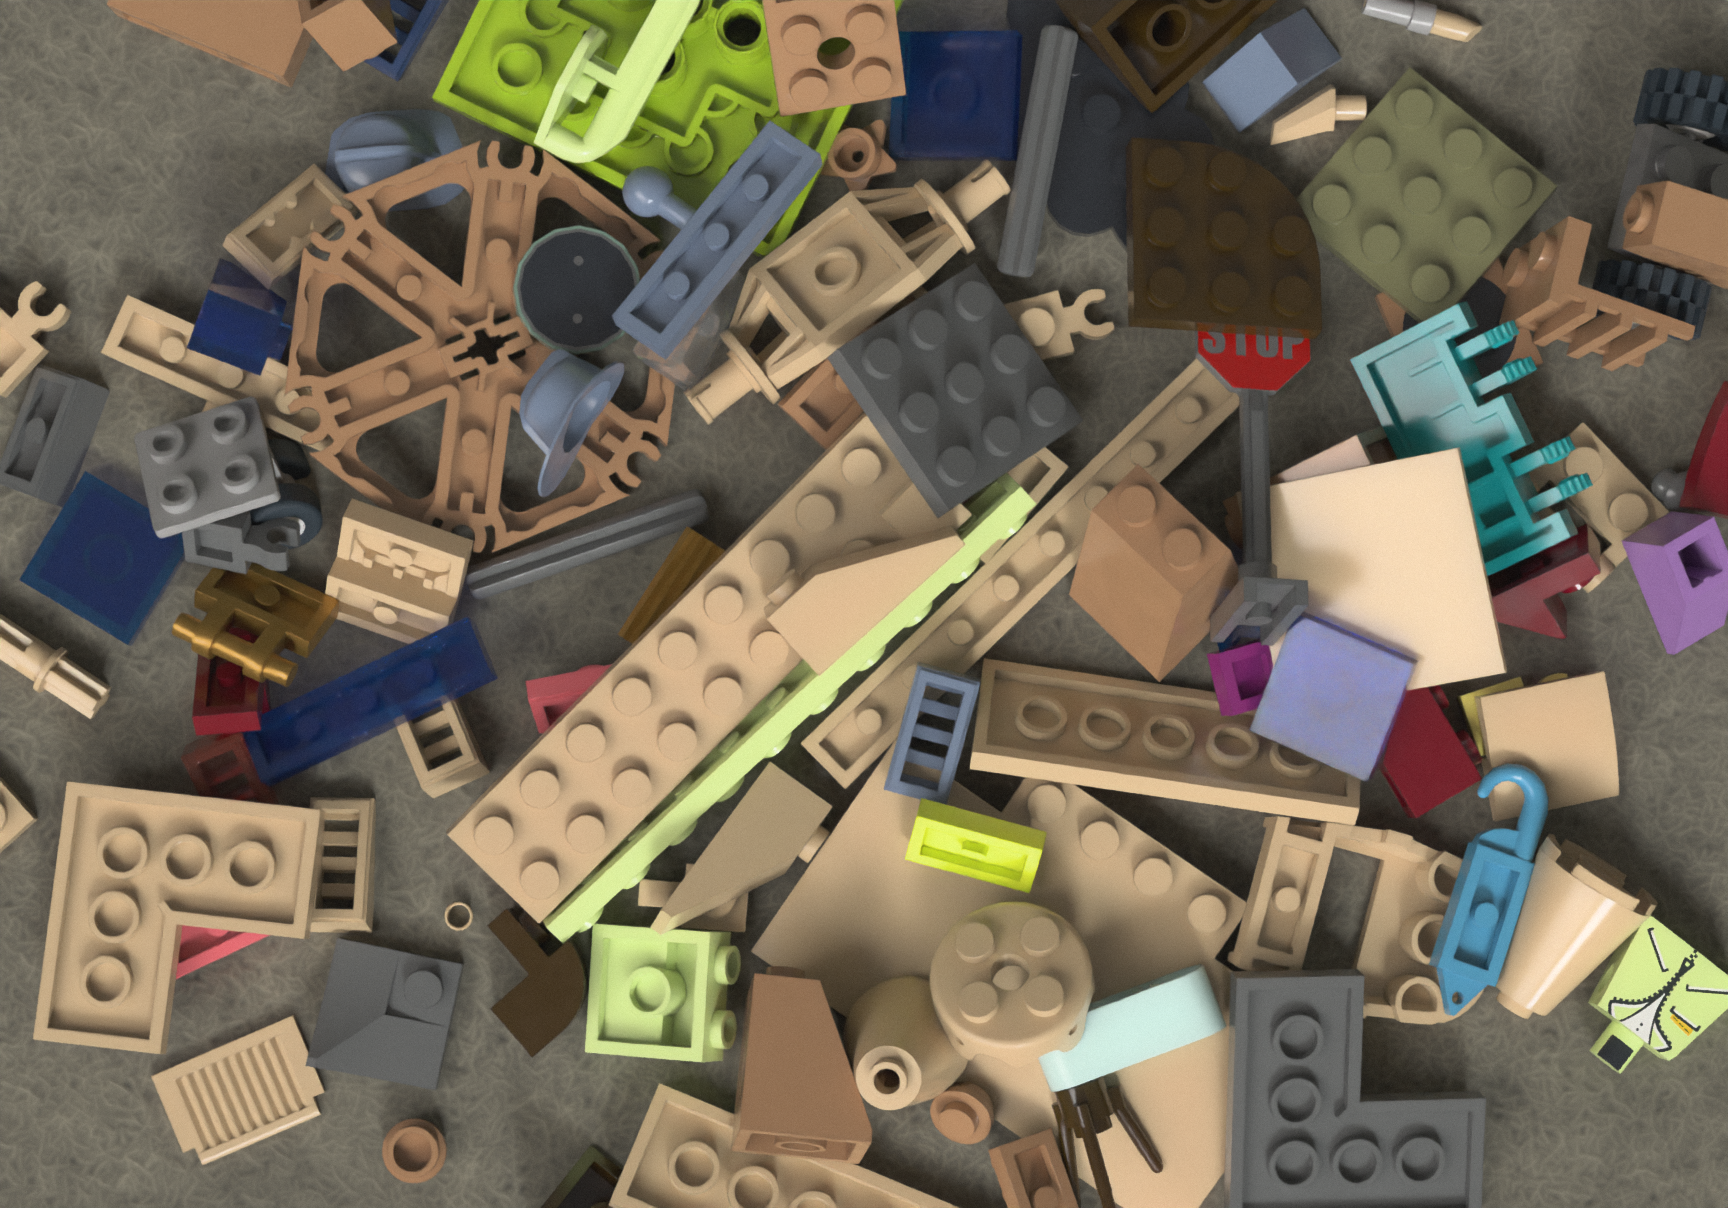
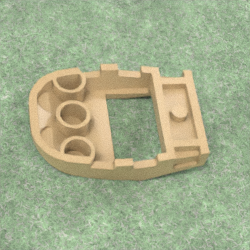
[1227,816,1484,1025]

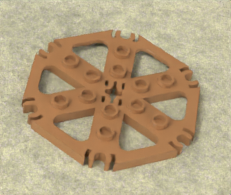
[284,140,680,553]

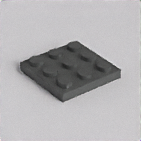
[827,263,1083,518]

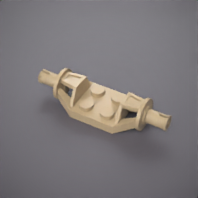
[683,159,1011,425]

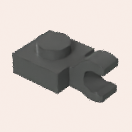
[182,511,301,574]

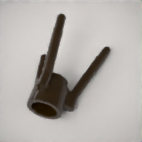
[1052,1076,1163,1208]

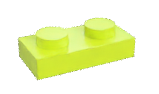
[905,798,1047,893]

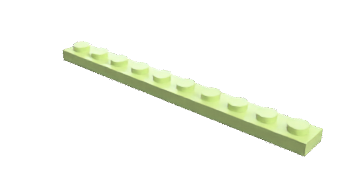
[543,473,1036,943]

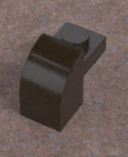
[487,907,588,1057]

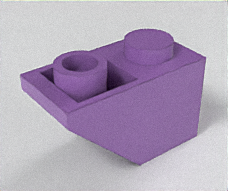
[1621,511,1728,655]

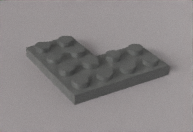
[1224,969,1486,1208]

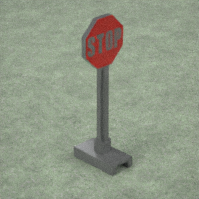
[1194,331,1310,646]

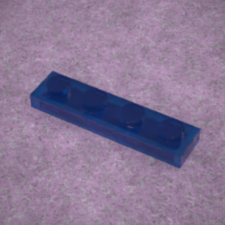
[242,616,498,787]

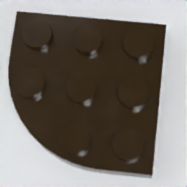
[1126,137,1322,339]

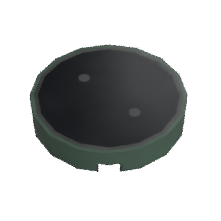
[512,225,640,355]

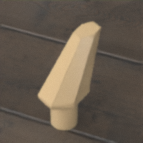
[1270,84,1367,145]

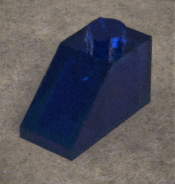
[187,258,293,376]

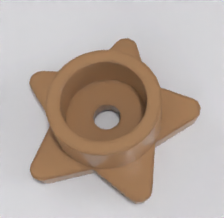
[821,120,898,191]

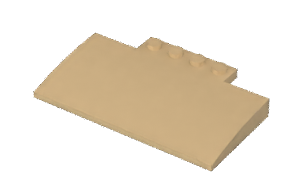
[751,740,1247,1208]

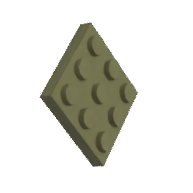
[1296,67,1557,323]

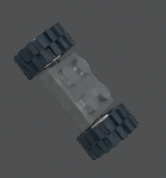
[1592,67,1728,341]

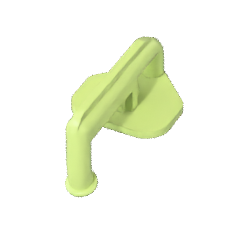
[534,0,700,163]

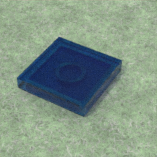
[889,30,1023,161]
[19,471,185,646]
[1249,611,1419,782]

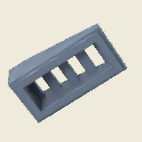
[884,662,981,805]

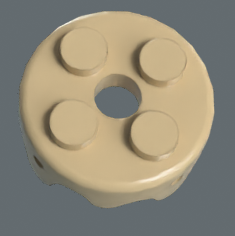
[929,902,1095,1068]

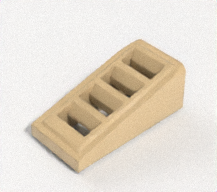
[376,650,490,798]
[310,797,376,934]

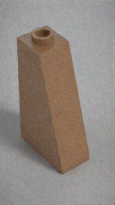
[1622,180,1728,290]

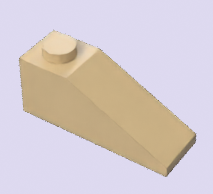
[764,526,966,676]
[650,762,833,935]

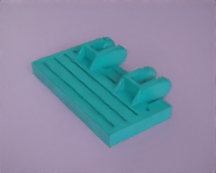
[1350,302,1593,577]

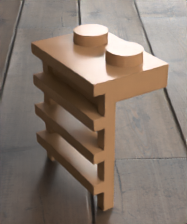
[1499,216,1695,371]

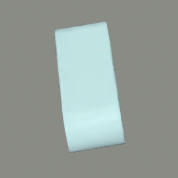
[1038,964,1227,1092]

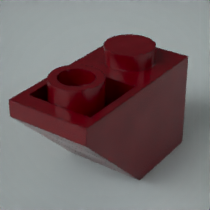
[1375,685,1482,818]

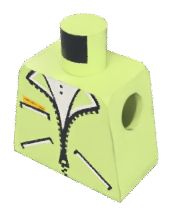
[1588,915,1728,1074]

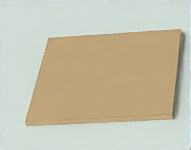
[1236,447,1507,712]

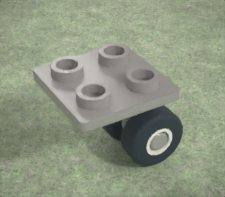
[134,396,323,550]

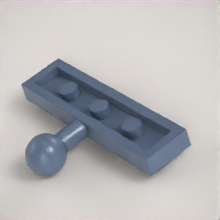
[612,121,823,360]

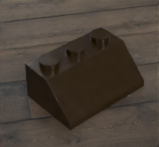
[1055,0,1278,113]

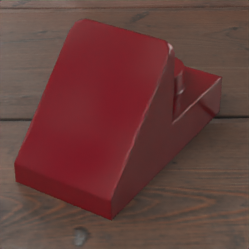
[1487,523,1601,639]
[192,627,272,736]

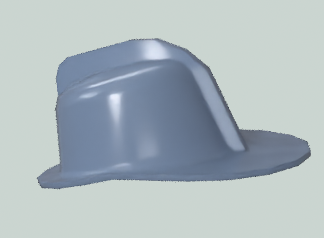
[325,109,464,211]
[519,349,625,497]

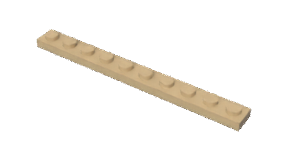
[801,358,1240,789]

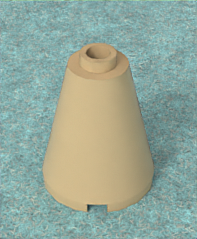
[1496,834,1657,1019]
[843,975,968,1110]

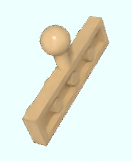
[101,295,333,451]

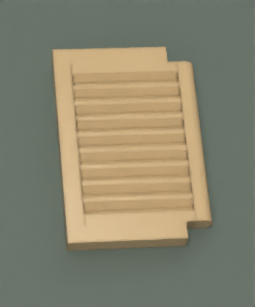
[151,1015,326,1165]

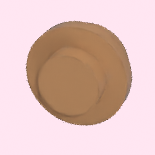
[930,1082,994,1144]
[382,1118,447,1183]

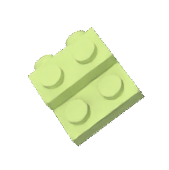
[585,924,741,1062]

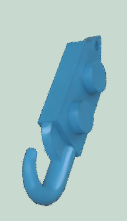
[1429,763,1549,1016]

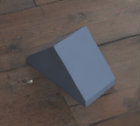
[1202,8,1342,134]

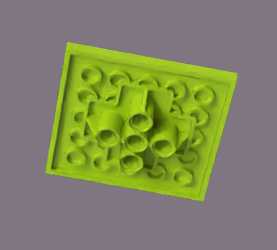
[432,0,904,258]

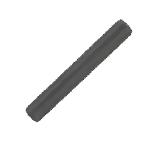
[997,25,1078,277]
[465,489,709,600]

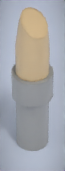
[1361,0,1482,42]

